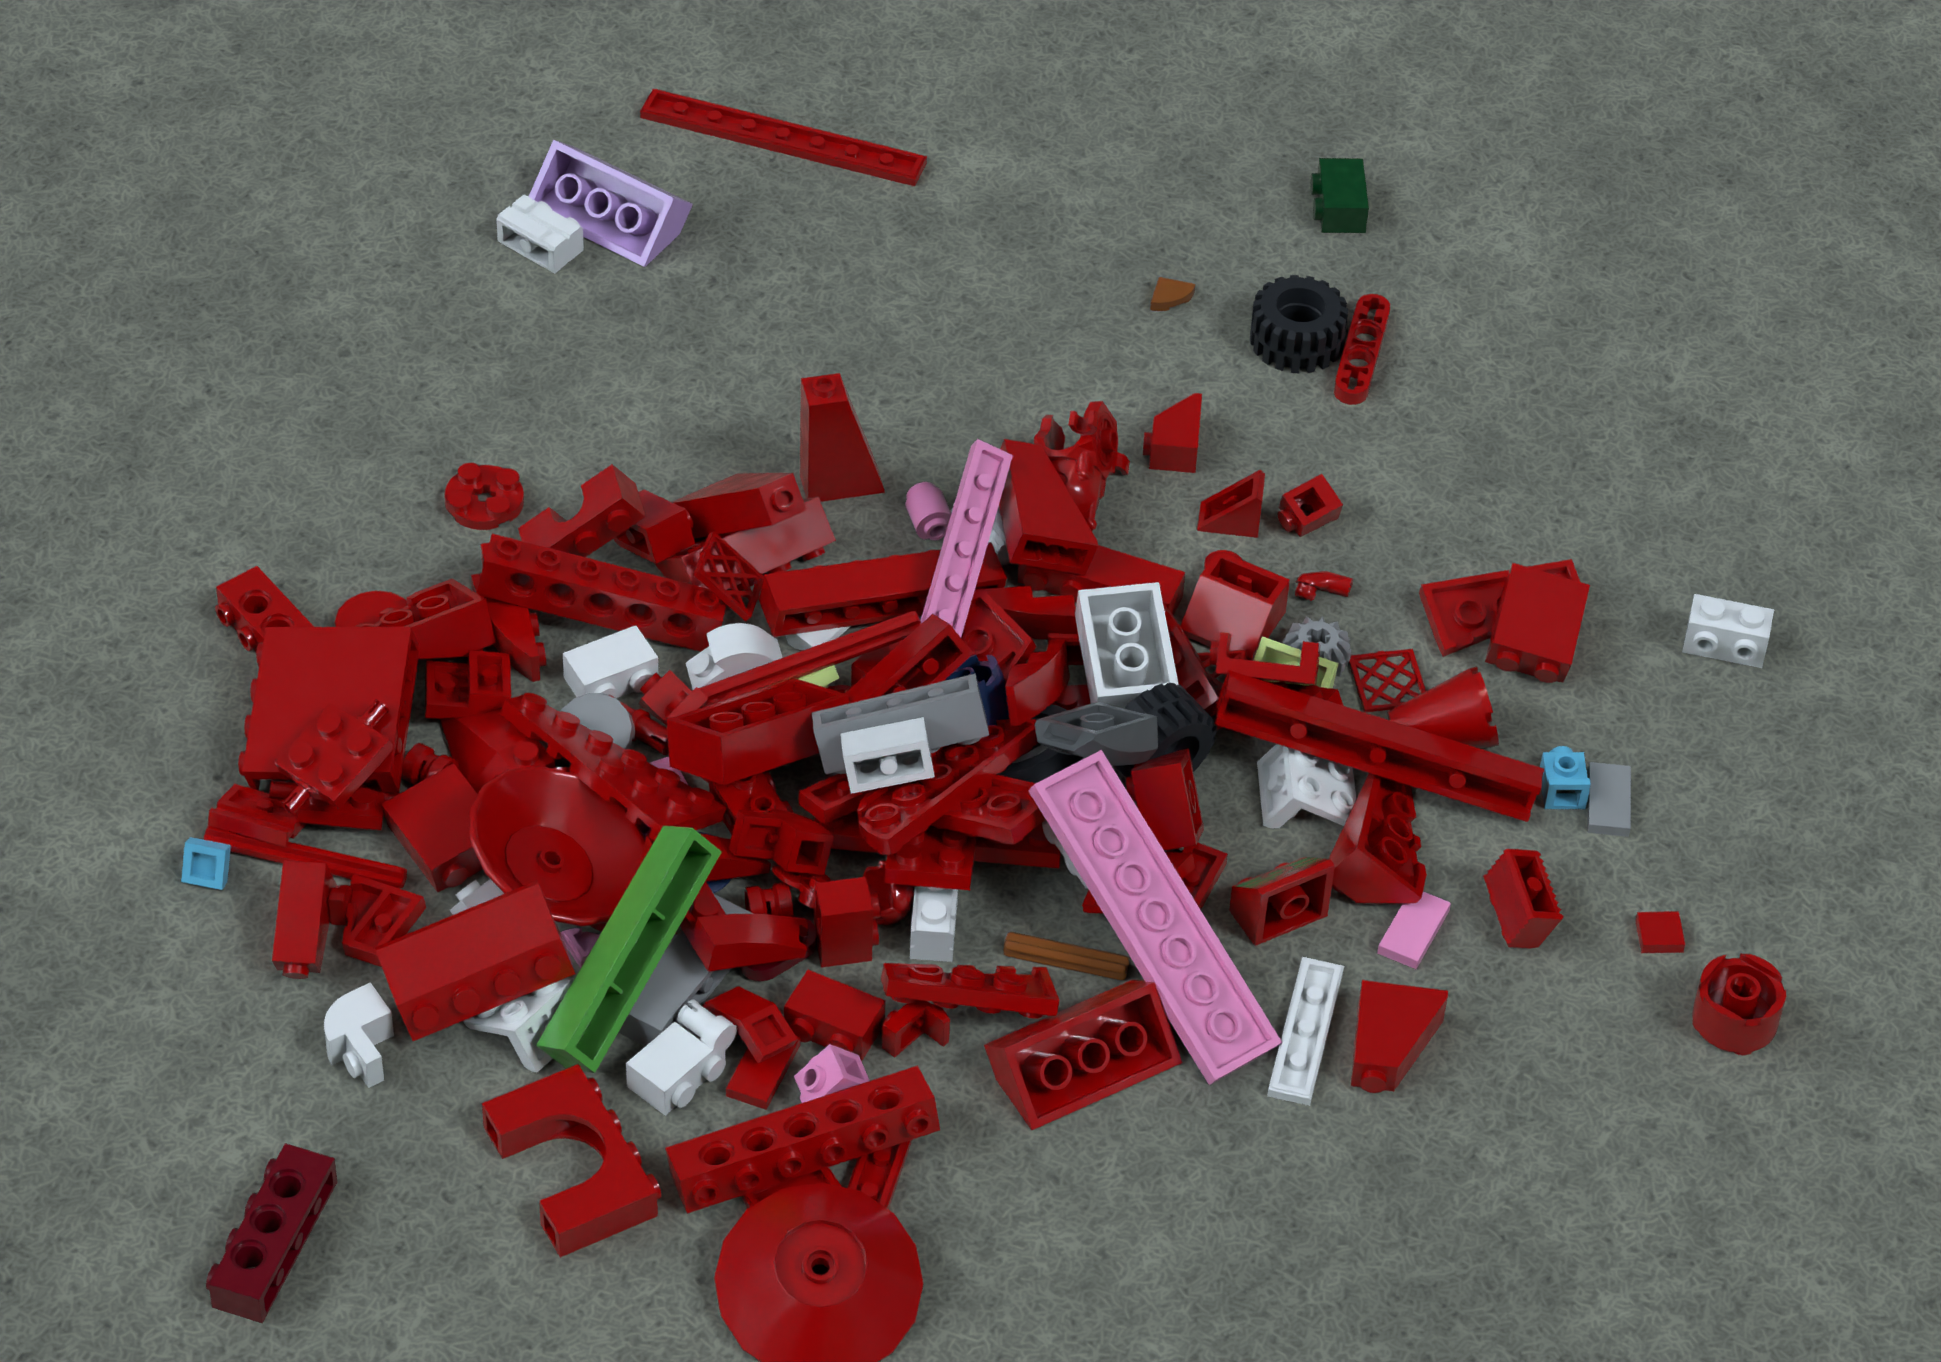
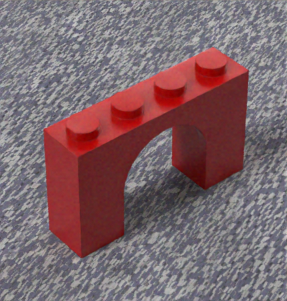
[482,1064,662,1258]

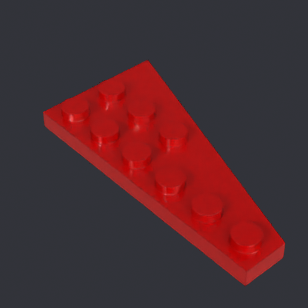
[500,693,727,841]

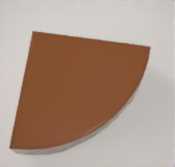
[1150,277,1196,311]

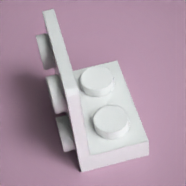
[1257,744,1356,828]
[464,977,574,1073]

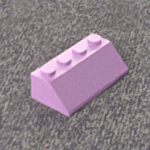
[529,140,693,267]

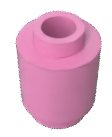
[905,482,951,540]

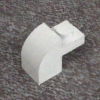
[686,623,783,690]
[324,982,394,1088]

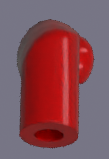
[1295,571,1353,601]

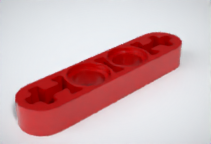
[1334,294,1390,405]

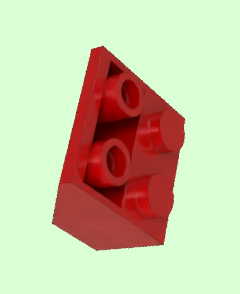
[1180,550,1290,661]

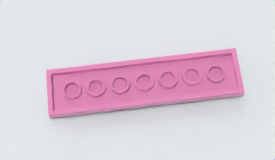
[1028,750,1282,1085]

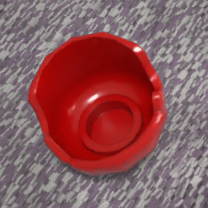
[863,860,915,925]

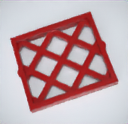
[693,531,764,622]
[1349,649,1426,713]

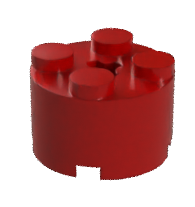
[1692,953,1787,1056]

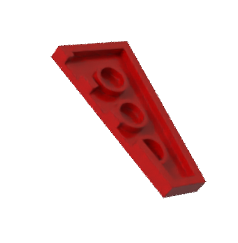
[1419,559,1580,657]
[881,963,1060,1019]

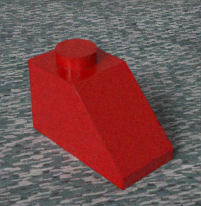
[1142,393,1202,473]

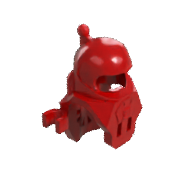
[1034,401,1130,531]

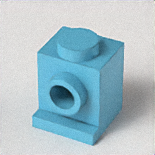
[1540,746,1591,809]

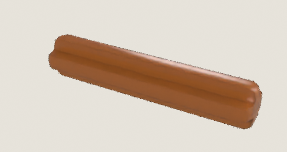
[1003,932,1130,980]

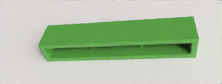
[536,826,722,1073]

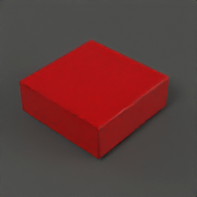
[1635,911,1685,953]

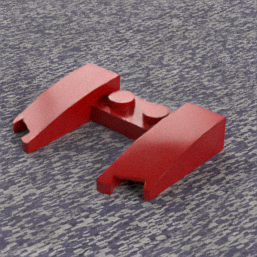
[640,834,808,971]

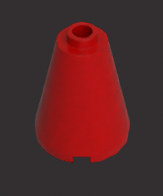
[1387,666,1499,748]

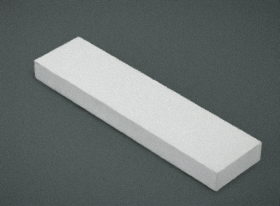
[1267,957,1344,1106]

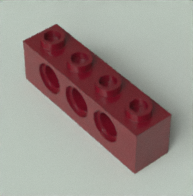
[206,1143,337,1324]

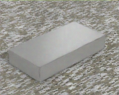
[1587,762,1631,837]

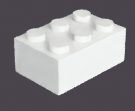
[1075,582,1179,709]

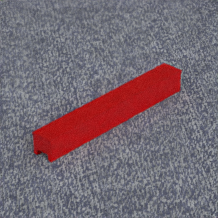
[1215,670,1544,822]

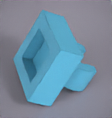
[181,837,231,890]

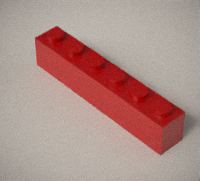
[759,542,1007,637]

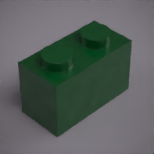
[1310,158,1369,233]

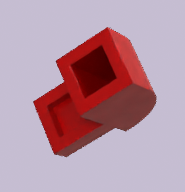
[728,808,834,875]

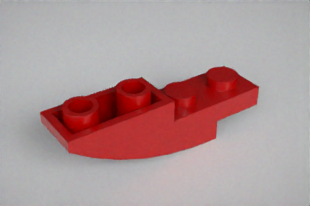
[471,543,547,682]

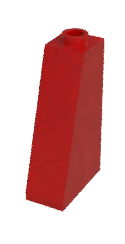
[800,373,885,502]
[999,439,1098,575]
[672,473,807,538]

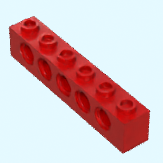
[477,533,726,652]
[215,566,314,652]
[665,1065,940,1214]

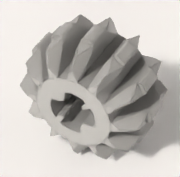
[1283,616,1351,677]

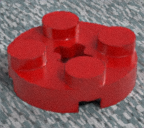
[444,463,524,530]

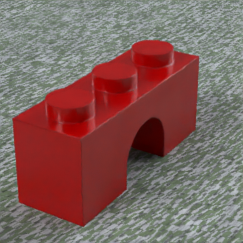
[518,464,646,557]

